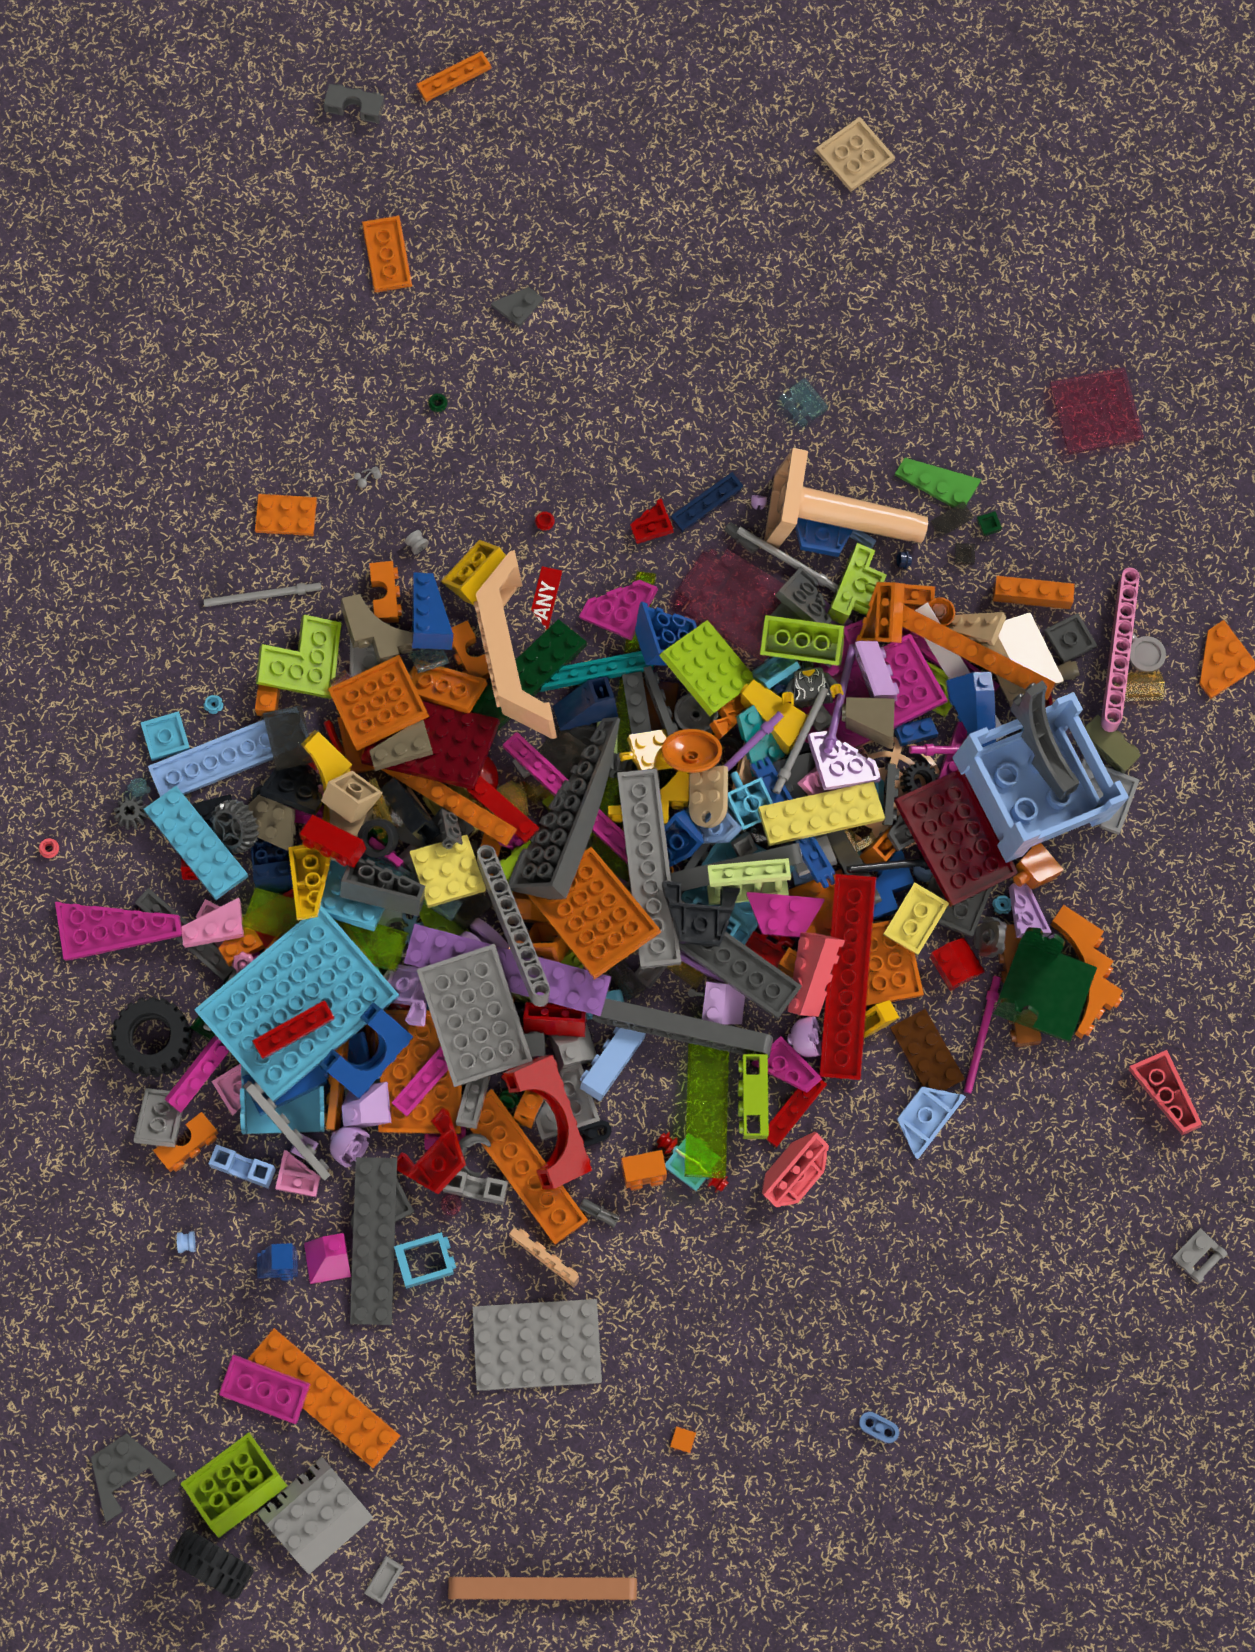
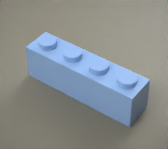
[580,1027,646,1102]

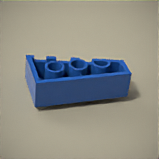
[412,572,453,650]

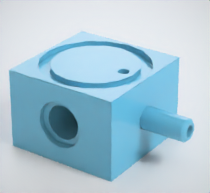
[727,771,773,831]

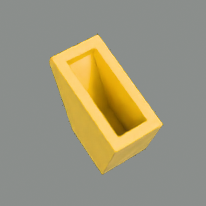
[864,1000,900,1038]

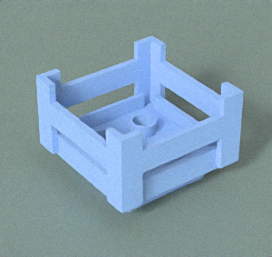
[952,692,1129,863]

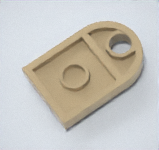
[689,765,728,828]

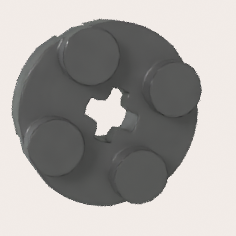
[974,917,1007,958]

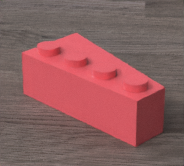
[788,932,845,1017]
[1129,1050,1202,1135]

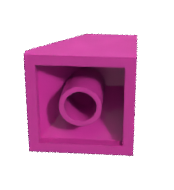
[304,1233,351,1284]

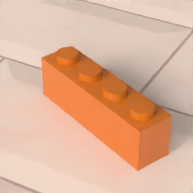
[993,576,1075,609]

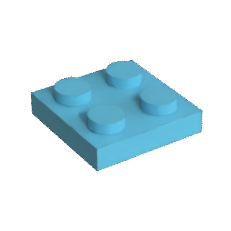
[141,711,190,761]

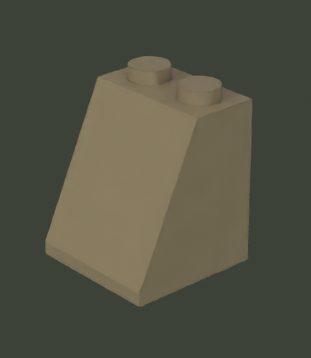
[842,697,895,749]

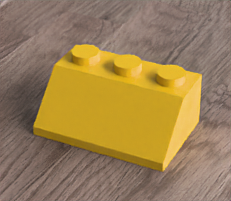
[441,540,506,605]

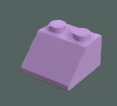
[702,979,745,1024]

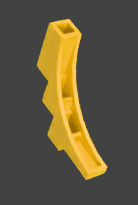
[301,730,352,823]
[607,770,690,826]

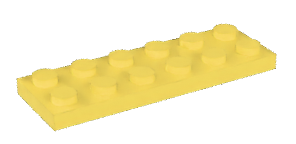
[758,781,885,846]

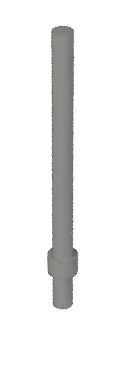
[737,526,838,593]
[204,583,322,607]
[772,687,829,794]

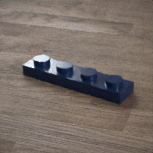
[670,472,744,533]

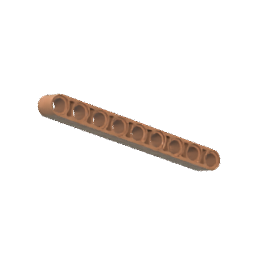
[448,1577,637,1600]

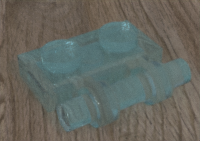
[779,378,828,427]

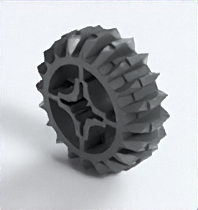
[210,799,260,854]

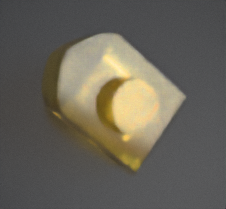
[523,781,552,804]

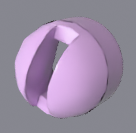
[751,495,767,510]

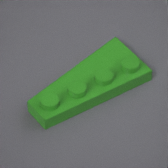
[895,458,982,512]

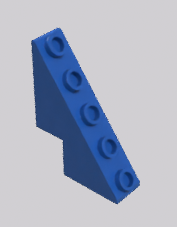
[873,850,914,921]

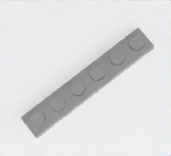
[243,1081,330,1181]

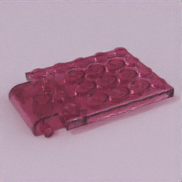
[675,549,784,664]

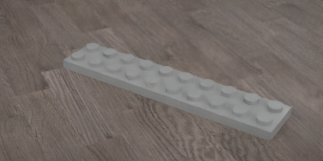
[617,769,681,969]

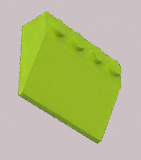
[180,1433,287,1538]

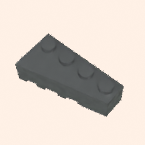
[340,858,425,917]

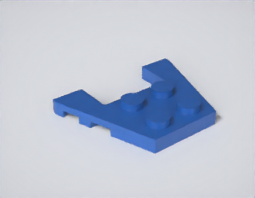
[795,518,853,557]

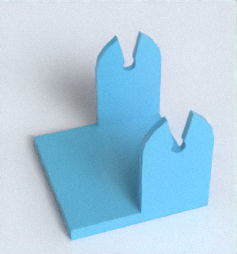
[240,1065,325,1134]

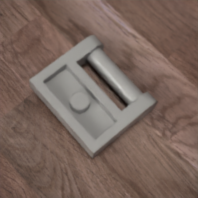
[1172,1228,1228,1284]

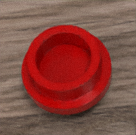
[535,512,555,531]

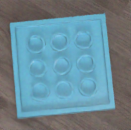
[321,858,401,931]

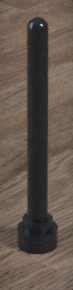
[846,856,930,873]

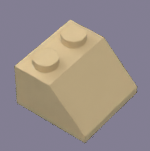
[321,771,382,823]

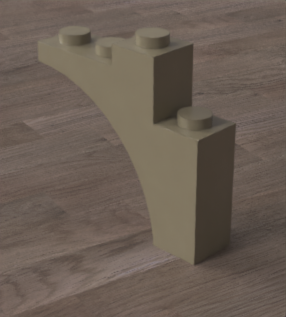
[340,594,417,665]

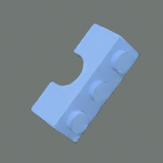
[208,1144,276,1189]

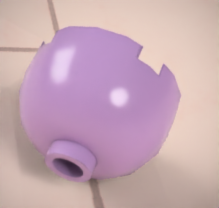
[788,1016,822,1057]
[330,1126,370,1167]

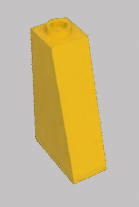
[740,679,808,755]

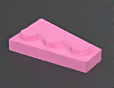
[211,1064,241,1116]

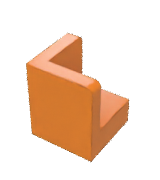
[778,947,797,978]

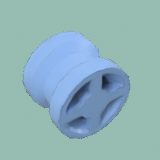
[177,1231,196,1253]

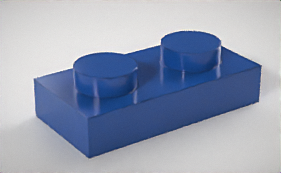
[894,717,938,747]

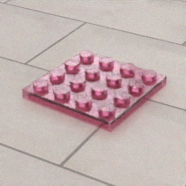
[1050,367,1144,455]

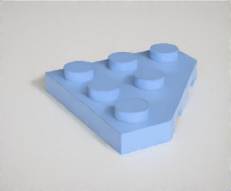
[686,807,742,844]

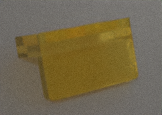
[1124,672,1165,701]
[844,828,876,852]

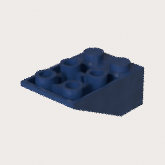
[553,676,618,731]
[251,837,293,896]

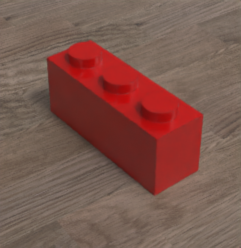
[299,814,366,868]
[523,1002,587,1037]

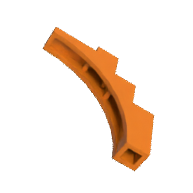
[1050,905,1123,1039]

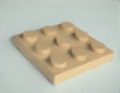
[816,117,895,192]

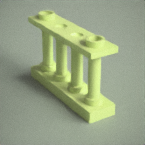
[707,858,791,905]

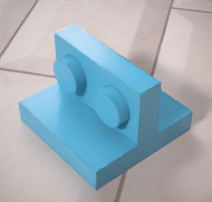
[752,657,800,690]

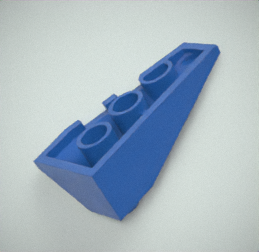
[946,672,996,748]
[664,810,704,867]

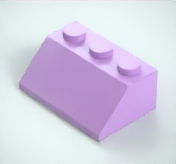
[855,641,899,701]

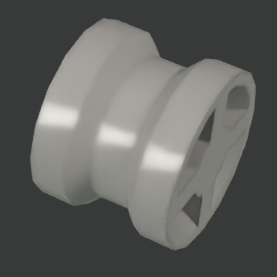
[404,530,429,554]

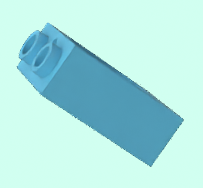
[394,1232,456,1289]

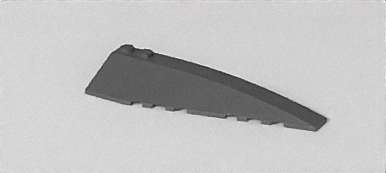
[508,717,620,900]

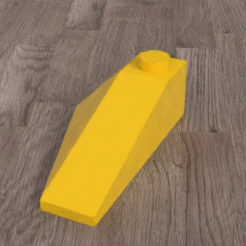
[288,845,331,921]

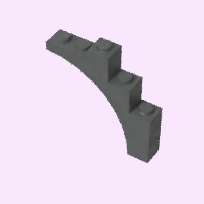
[1010,680,1080,800]

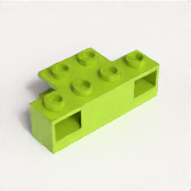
[827,543,886,625]
[738,1054,769,1139]

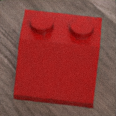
[929,938,985,991]

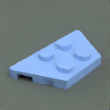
[897,1087,966,1159]

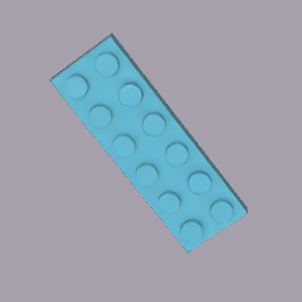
[144,786,248,900]

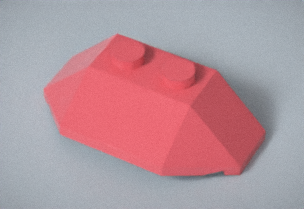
[762,1132,829,1207]

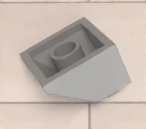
[548,1023,597,1071]

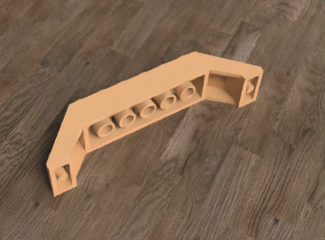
[474,550,557,739]

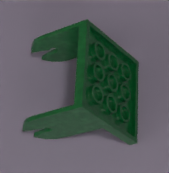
[993,927,1097,1043]

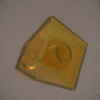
[497,781,528,817]

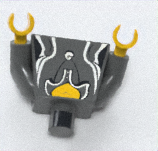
[782,661,844,708]

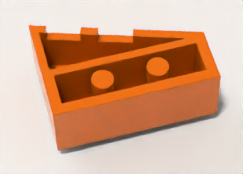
[856,582,905,643]

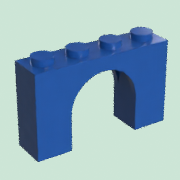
[319,1002,413,1099]

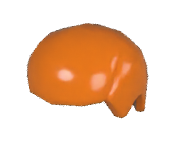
[928,597,955,626]

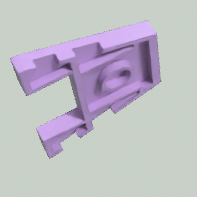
[383,964,427,1027]

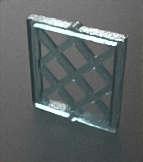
[409,649,449,673]

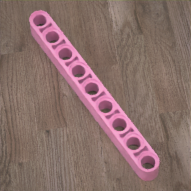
[1101,568,1140,732]

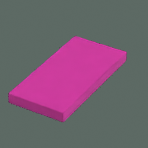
[219,1355,310,1424]

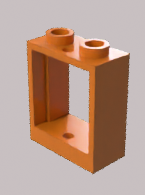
[521,922,569,963]

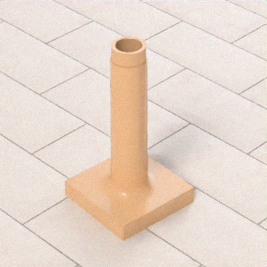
[764,448,928,548]

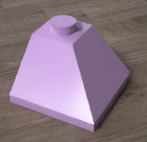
[342,1082,391,1128]

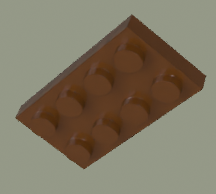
[890,1009,965,1091]

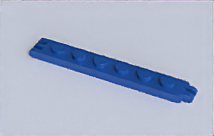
[750,756,835,888]

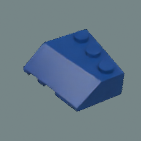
[635,602,697,666]

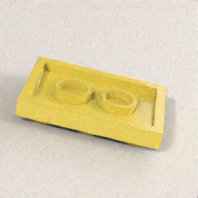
[883,882,949,955]

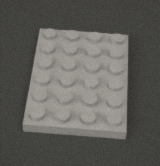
[417,944,532,1087]
[473,1299,602,1391]

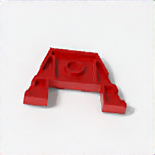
[397,1108,466,1194]

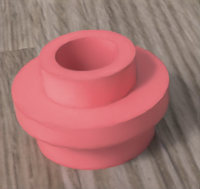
[39,838,59,858]

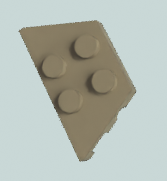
[248,794,296,851]

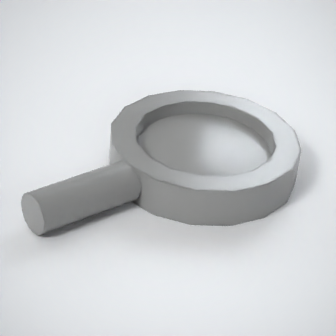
[1121,630,1166,673]

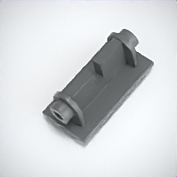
[438,809,463,849]

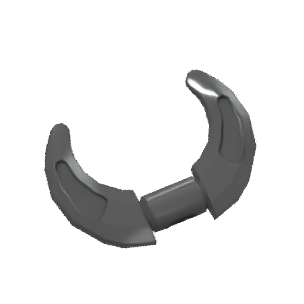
[459,1133,491,1177]

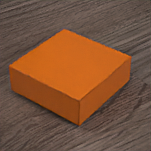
[670,1426,696,1453]

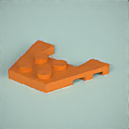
[709,694,746,740]

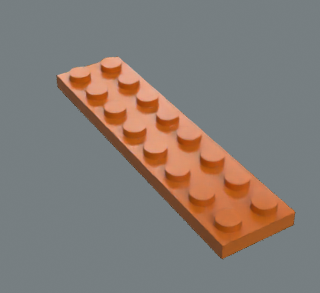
[470,1089,588,1245]
[247,1328,401,1469]

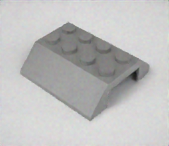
[257,1457,374,1574]

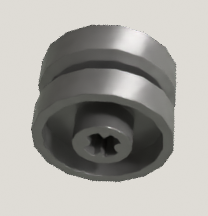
[673,693,718,734]

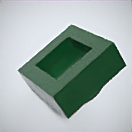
[976,511,1002,537]

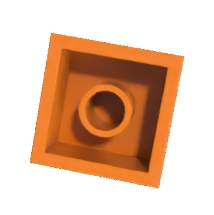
[621,1150,667,1191]

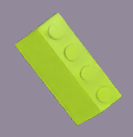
[760,615,844,666]

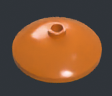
[662,729,722,773]

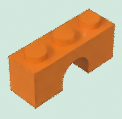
[369,561,402,623]
[451,620,490,680]
[153,1112,219,1172]

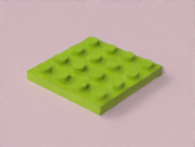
[659,620,755,716]

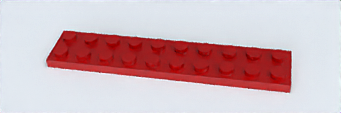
[820,874,877,1080]

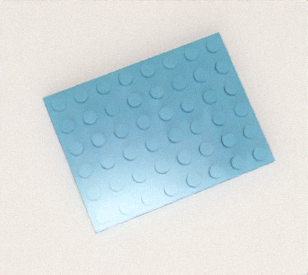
[194,905,400,1102]

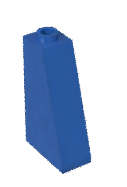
[242,1065,329,1116]

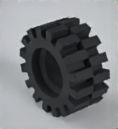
[900,762,939,793]

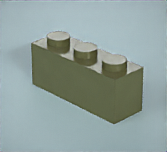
[1085,715,1141,774]

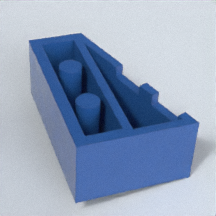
[257,1243,298,1281]

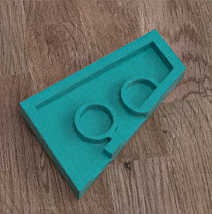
[736,705,785,777]

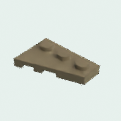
[370,720,433,771]

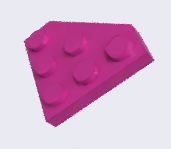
[579,580,658,641]

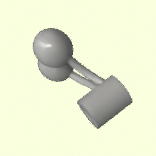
[354,467,382,488]

